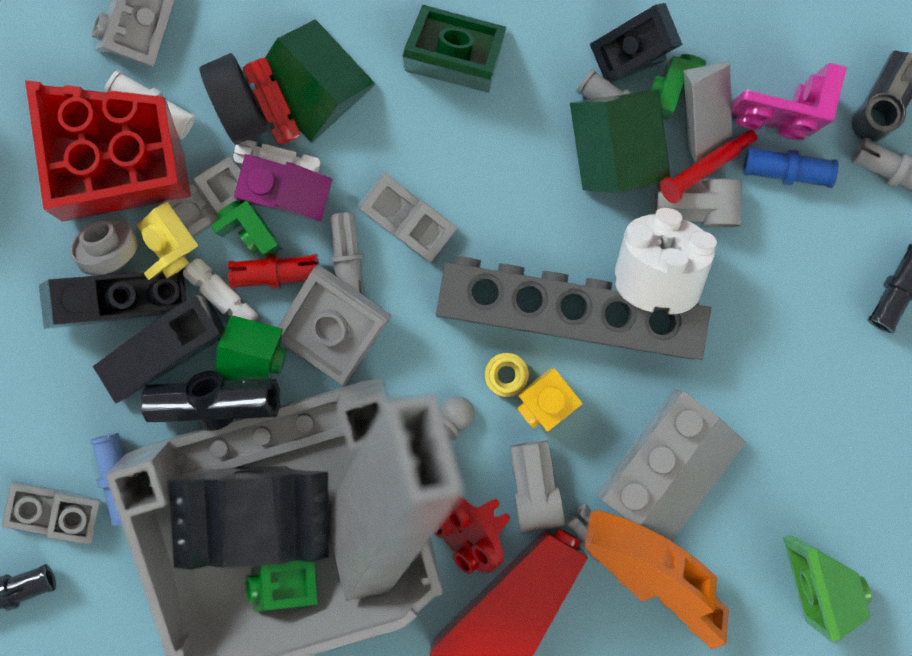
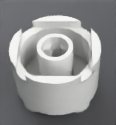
[614,208,717,314]

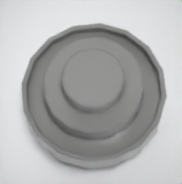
[70,218,138,275]

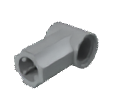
[653,179,742,228]
[510,440,565,533]

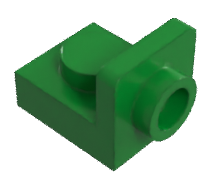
[211,200,283,257]
[245,560,318,612]

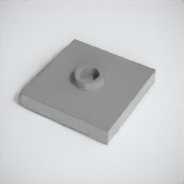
[278,264,392,387]

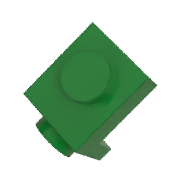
[650,54,706,120]

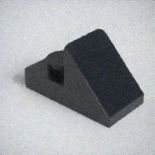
[590,3,683,83]

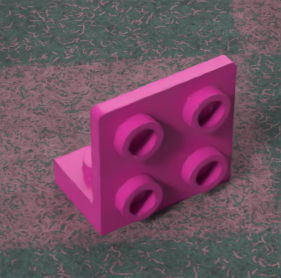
[731,63,847,140]

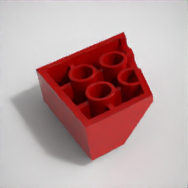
[25,80,191,222]

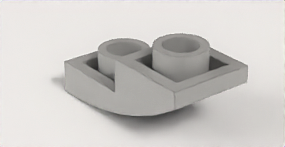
[2,481,100,544]

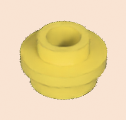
[485,353,529,397]

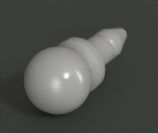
[440,396,475,440]

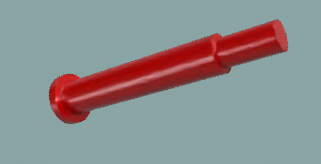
[660,129,757,203]

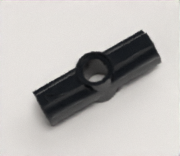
[141,371,281,431]

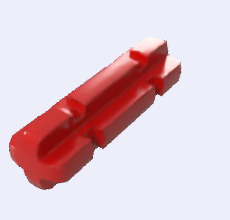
[243,58,300,145]

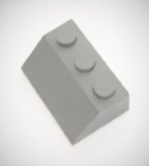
[596,389,746,541]

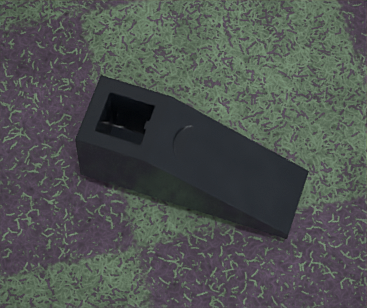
[39,269,187,329]
[92,295,225,404]

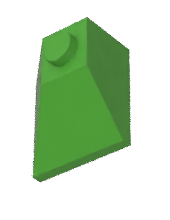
[783,535,872,642]

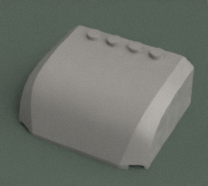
[105,378,443,656]

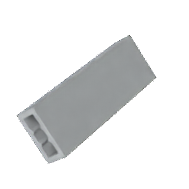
[328,395,463,601]

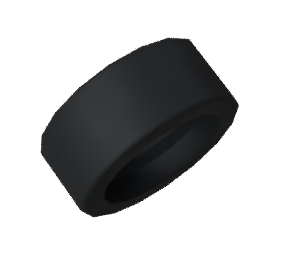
[199,53,267,145]

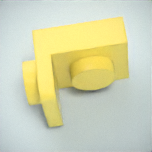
[136,202,198,280]

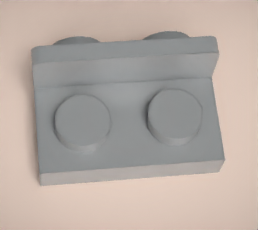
[92,0,175,68]

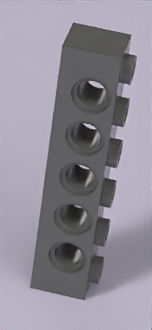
[436,256,711,360]

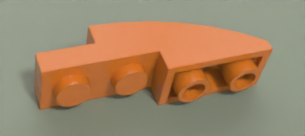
[584,510,729,649]

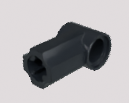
[852,50,912,142]

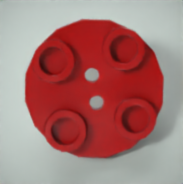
[434,498,510,574]

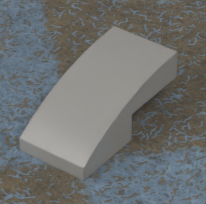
[156,156,245,238]
[357,173,457,263]

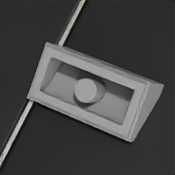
[684,62,732,163]

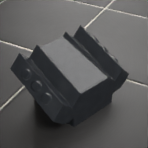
[169,465,329,570]

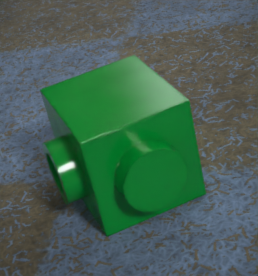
[215,315,287,380]

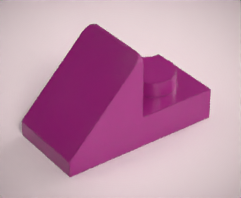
[234,154,333,222]

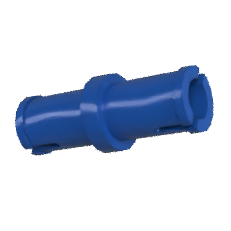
[743,147,839,188]

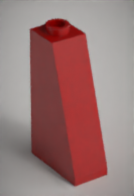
[429,528,588,656]

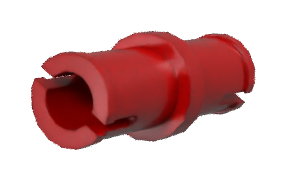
[228,254,320,289]

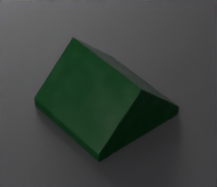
[403,4,506,93]
[265,19,375,143]
[570,89,671,193]

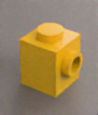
[517,368,583,432]

